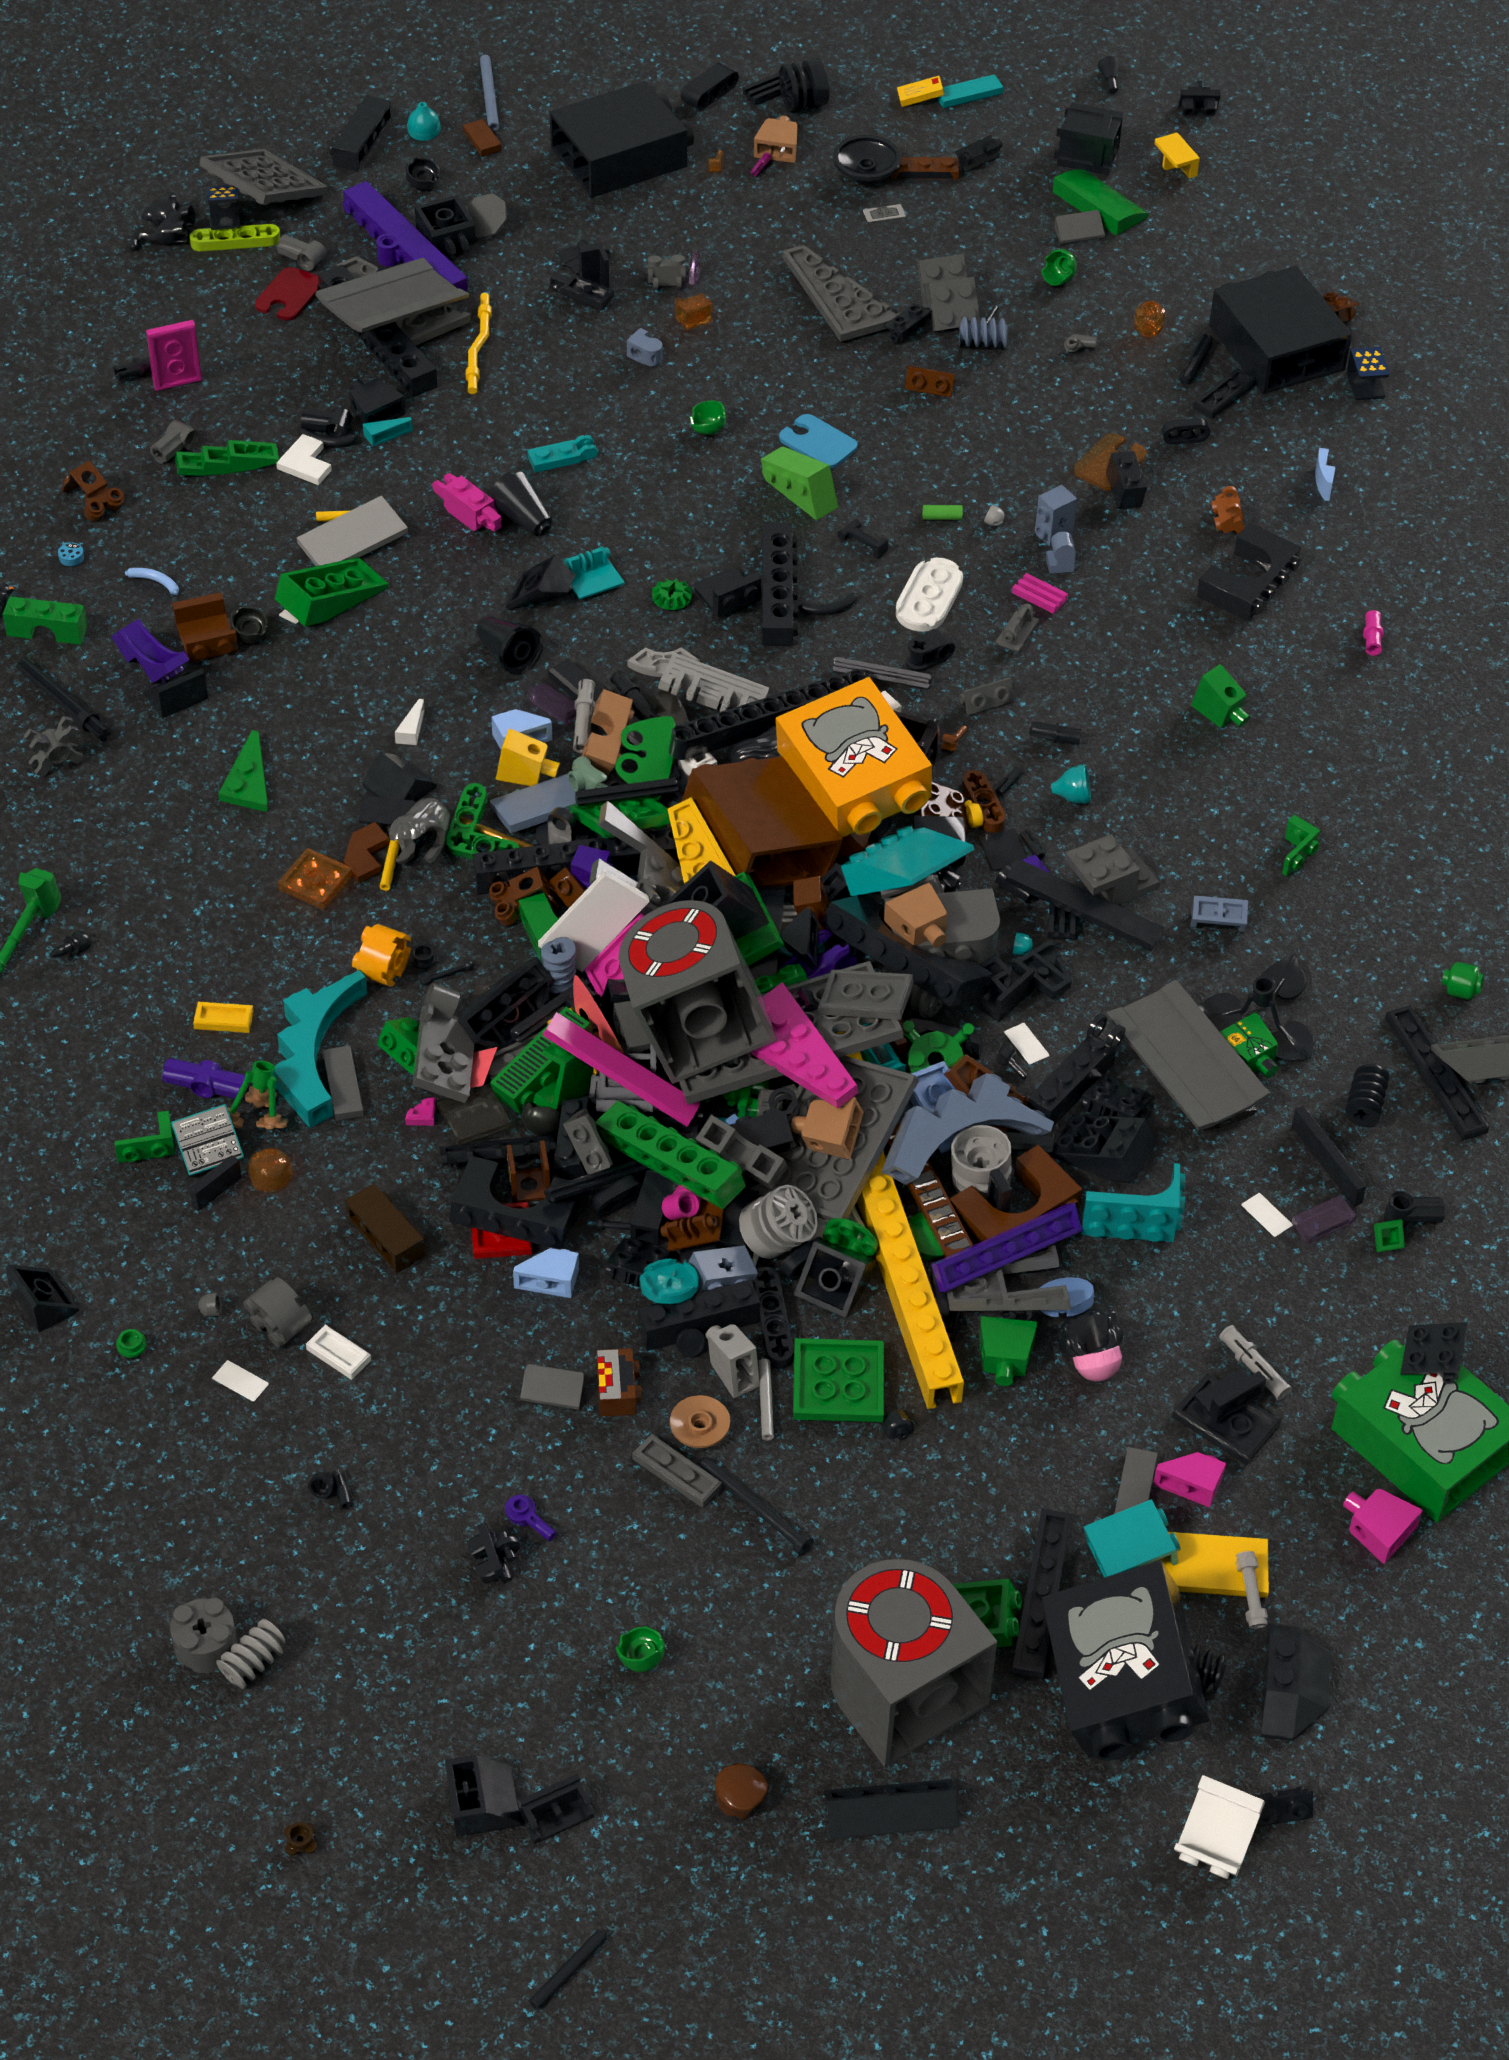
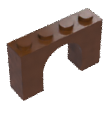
[949,1145,1082,1244]

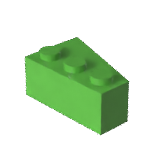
[761,446,838,521]

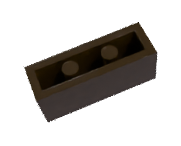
[345,1183,426,1273]

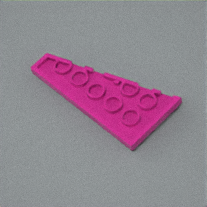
[751,982,858,1109]

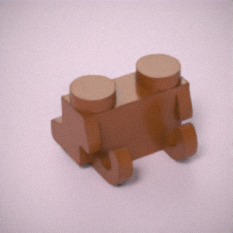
[1211,486,1245,534]

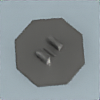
[467,193,507,239]

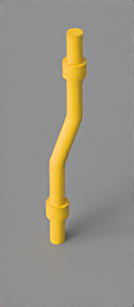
[466,293,492,394]

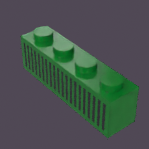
[490,1007,594,1114]

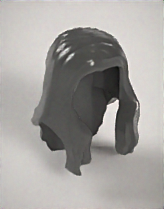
[389,798,450,864]

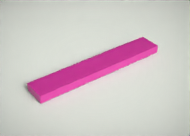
[542,1012,701,1127]

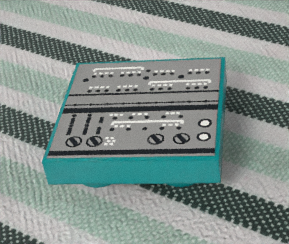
[171,1104,244,1177]

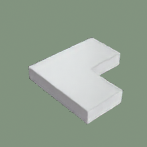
[277,434,331,485]

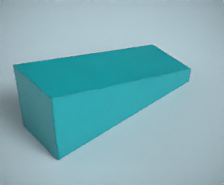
[363,417,413,446]

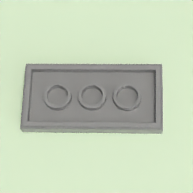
[297,496,408,566]

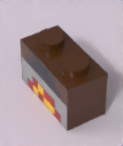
[597,1348,642,1417]

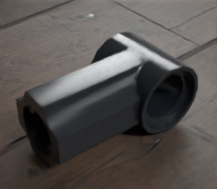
[301,407,352,437]
[1384,1191,1445,1228]

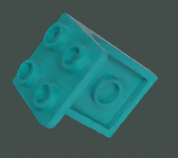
[1081,1163,1185,1242]

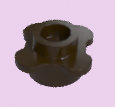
[283,1822,317,1856]

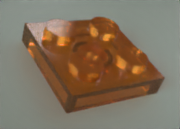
[277,848,353,910]

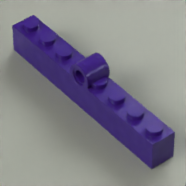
[342,181,468,304]

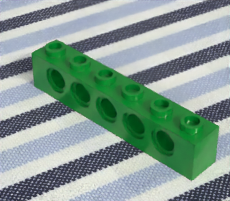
[595,1100,746,1210]

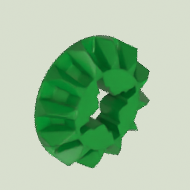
[652,578,692,610]

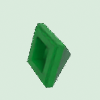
[1374,1219,1405,1252]

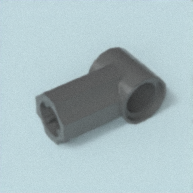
[277,234,327,271]
[150,420,199,464]

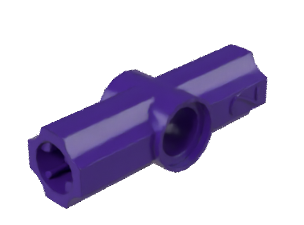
[162,1058,250,1100]

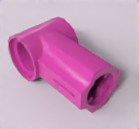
[662,1185,702,1220]

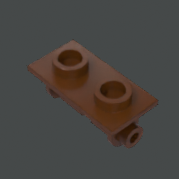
[905,366,956,397]
[548,867,586,908]

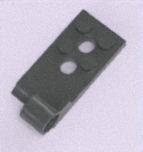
[412,983,474,1103]

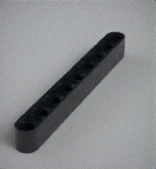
[669,670,871,760]

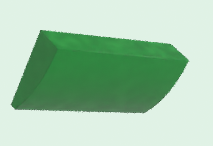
[1053,169,1149,236]

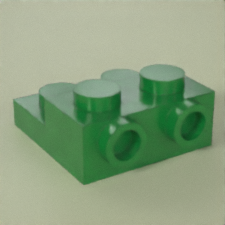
[952,1579,1021,1647]

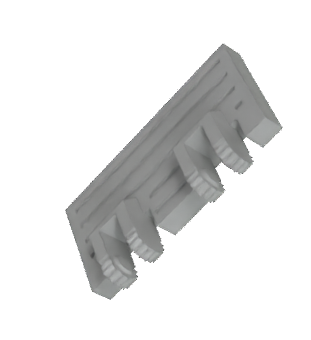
[658,652,769,712]

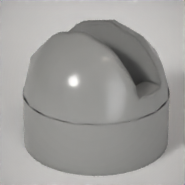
[984,504,1005,526]

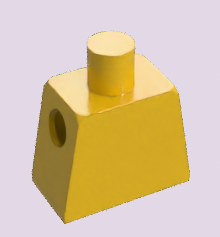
[496,729,560,786]

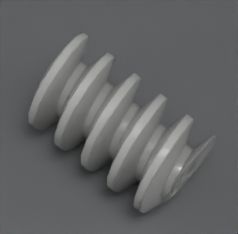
[216,1619,285,1689]

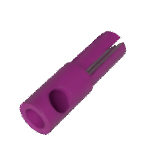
[750,153,771,177]

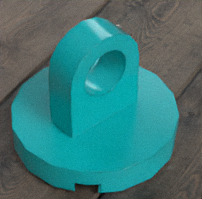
[640,1259,699,1304]

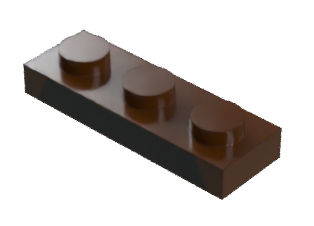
[891,156,959,179]

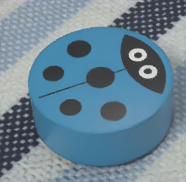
[58,543,84,566]

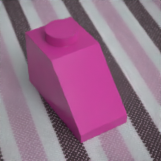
[1153,1452,1226,1508]

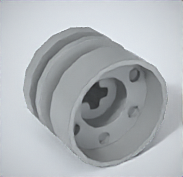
[951,1125,1011,1199]
[739,1185,818,1259]

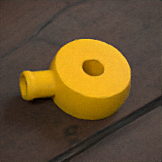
[964,800,983,828]

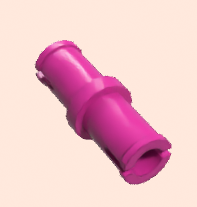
[1363,610,1384,656]

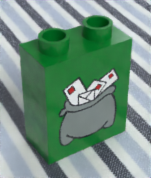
[1331,1339,1509,1523]

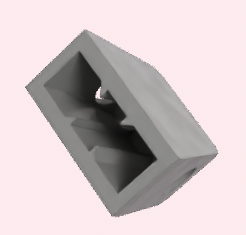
[706,1325,760,1398]

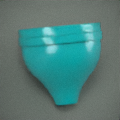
[407,102,441,141]
[1051,764,1091,804]

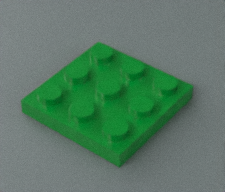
[570,797,671,838]
[793,1338,884,1422]

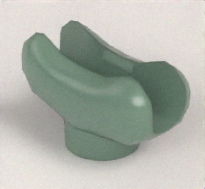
[568,756,608,791]

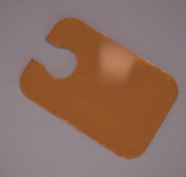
[1074,433,1147,490]

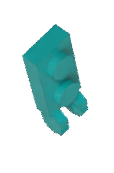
[527,435,599,473]

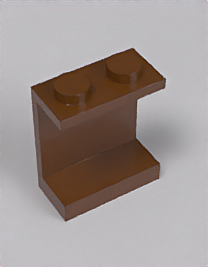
[172,592,238,662]

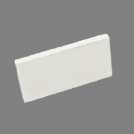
[538,870,649,972]

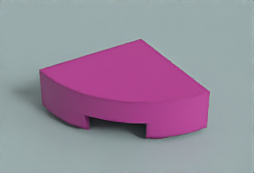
[405,1097,436,1126]

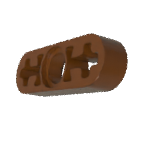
[962,770,1006,833]

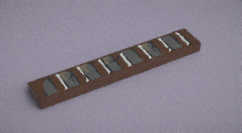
[887,1125,973,1258]

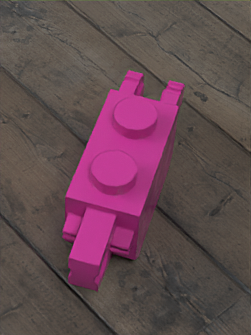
[432,473,502,532]

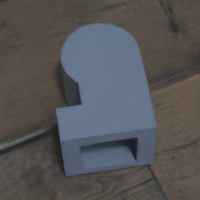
[627,328,662,366]
[1046,532,1076,573]

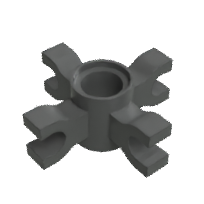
[23,716,84,777]

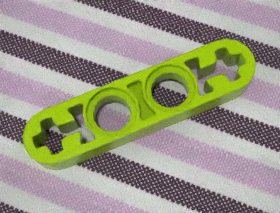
[190,224,280,251]

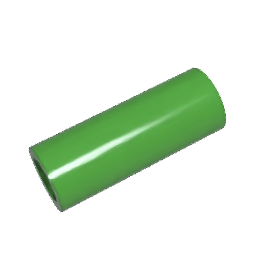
[922,505,963,520]

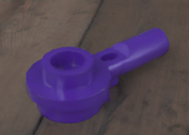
[505,1495,557,1542]

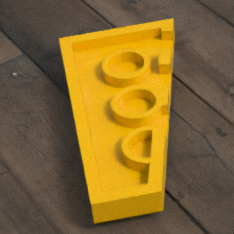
[668,797,736,884]

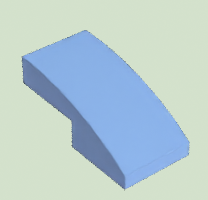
[1315,448,1335,501]

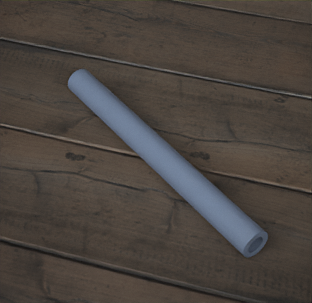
[480,55,499,132]

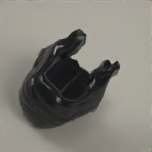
[730,725,781,763]

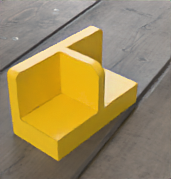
[1154,132,1200,178]

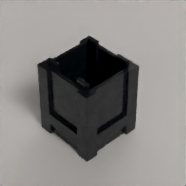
[1054,102,1124,176]

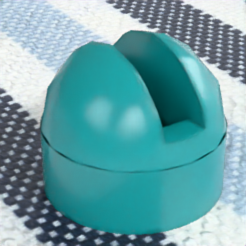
[1012,932,1033,955]

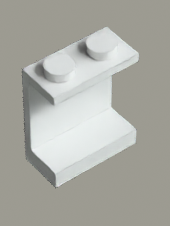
[1174,1775,1265,1879]

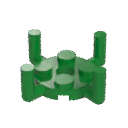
[902,1020,974,1074]

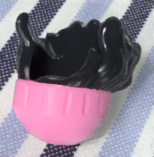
[1057,1309,1124,1382]

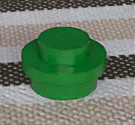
[116,1329,147,1358]

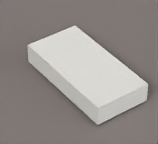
[306,1325,371,1380]

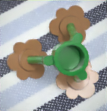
[227,1061,288,1129]

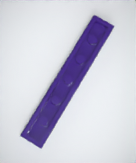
[931,1203,1083,1292]

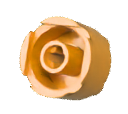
[352,924,411,987]

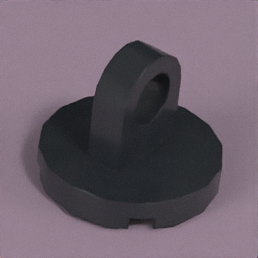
[536,807,589,845]

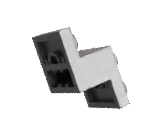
[917,254,980,331]
[1065,834,1159,905]

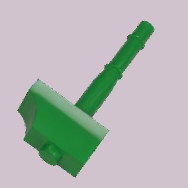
[0,868,61,973]

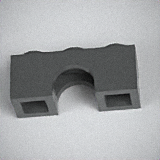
[696,1115,788,1191]

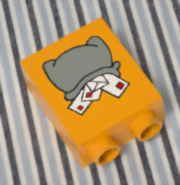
[776,677,932,838]

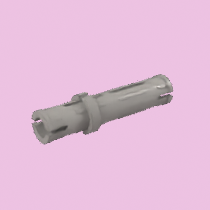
[573,679,595,753]
[1219,1325,1292,1400]

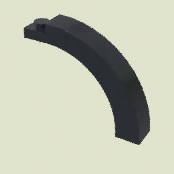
[749,885,787,980]

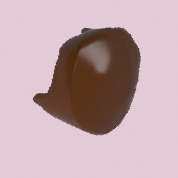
[714,1763,768,1820]

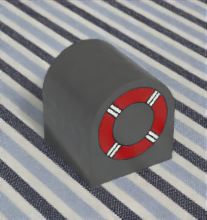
[619,900,777,1084]
[831,1559,997,1767]

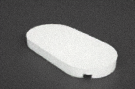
[896,558,963,631]

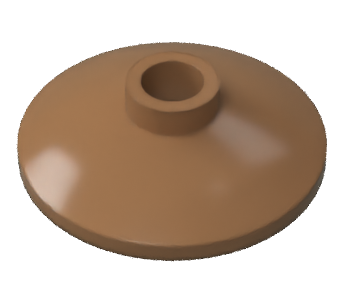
[670,1395,730,1448]

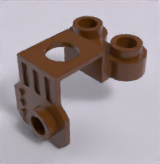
[61,460,125,522]
[489,867,561,926]

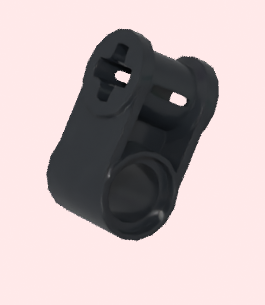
[906,629,955,672]

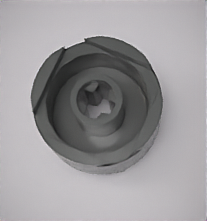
[243,1277,312,1348]
[170,1598,237,1673]

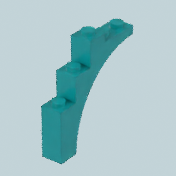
[274,970,367,1128]

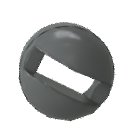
[198,1292,222,1317]

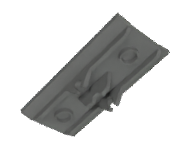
[316,257,469,333]
[1106,980,1270,1131]

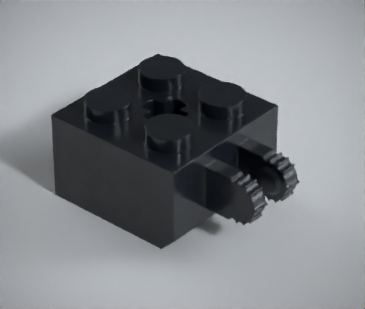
[415,195,476,257]

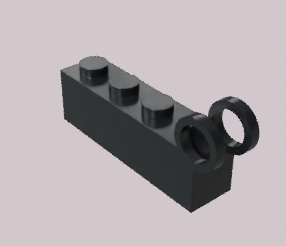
[1027,1013,1126,1128]
[683,1088,800,1154]

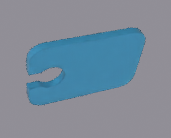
[779,414,858,469]

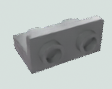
[563,1109,613,1175]

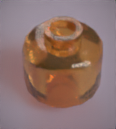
[1134,301,1166,337]

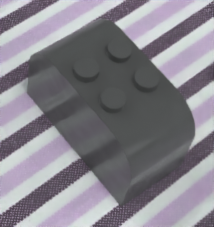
[883,888,1000,971]

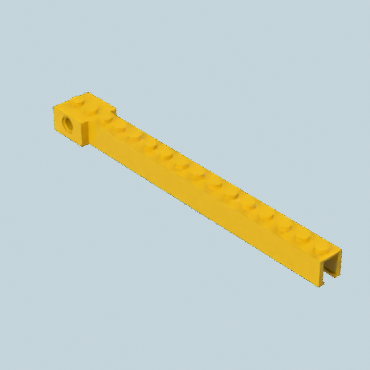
[836,1031,964,1409]

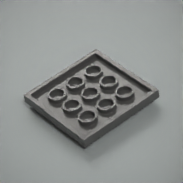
[199,149,328,205]

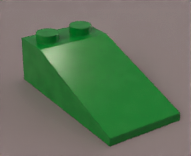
[275,557,389,626]

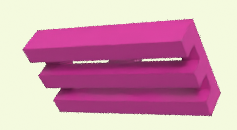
[1012,573,1068,614]

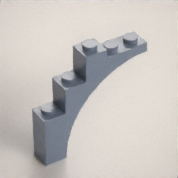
[881,1073,1054,1185]

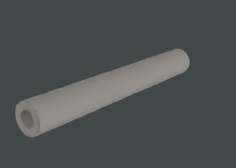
[759,1359,774,1441]

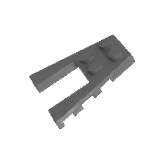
[589,801,684,892]
[947,1243,1071,1311]

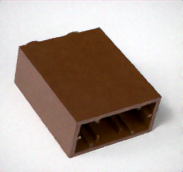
[681,756,843,890]

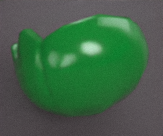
[1041,249,1077,286]
[690,400,727,435]
[615,1626,665,1672]

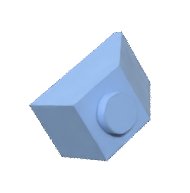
[491,709,552,750]
[513,1248,579,1298]

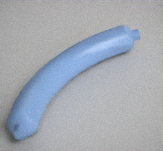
[125,568,179,595]

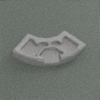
[628,647,700,677]

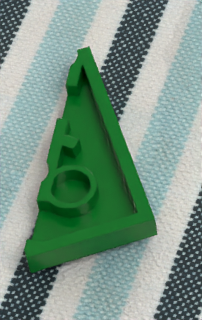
[218,730,268,812]

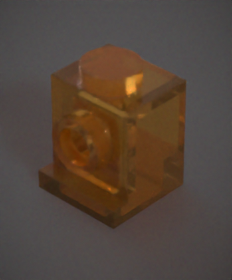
[675,293,713,330]

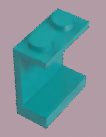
[1084,1499,1181,1577]

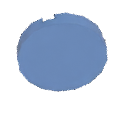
[1040,1277,1095,1317]

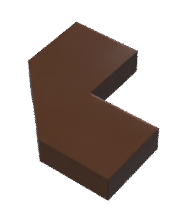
[344,822,390,883]

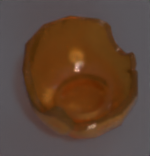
[248,1148,293,1192]

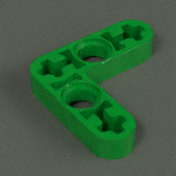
[446,783,520,860]

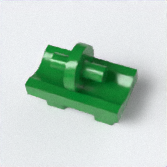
[722,1079,770,1118]

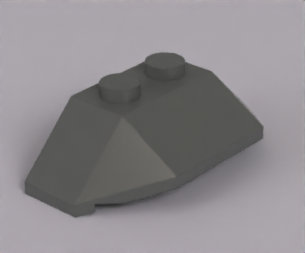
[1431,1035,1509,1083]

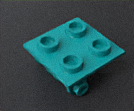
[563,546,625,600]

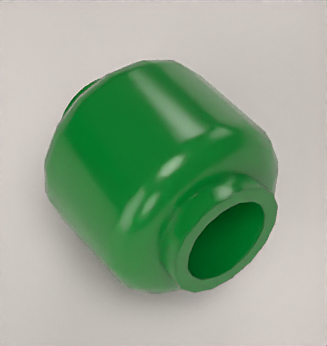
[1442,962,1484,1000]

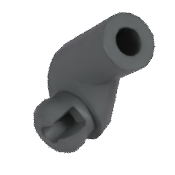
[1064,334,1097,352]

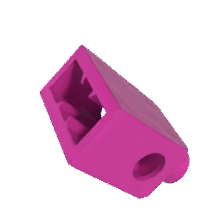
[1343,1489,1423,1564]

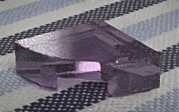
[689,251,700,285]

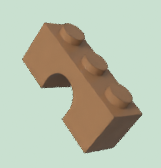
[582,689,634,776]

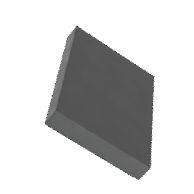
[818,970,914,1020]

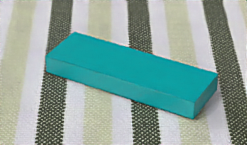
[936,75,1004,108]

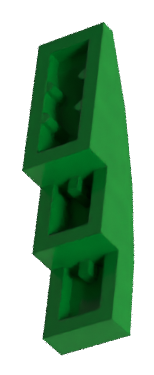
[175,440,279,476]

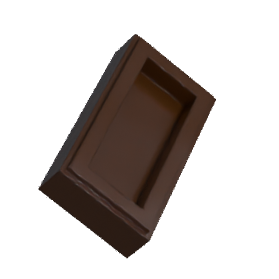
[463,119,502,156]

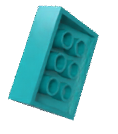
[841,826,975,896]

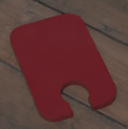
[255,267,319,321]

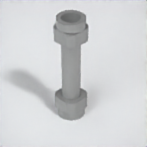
[1236,1551,1268,1629]

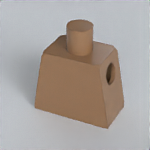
[754,116,797,163]
[884,883,947,947]
[791,1097,864,1159]

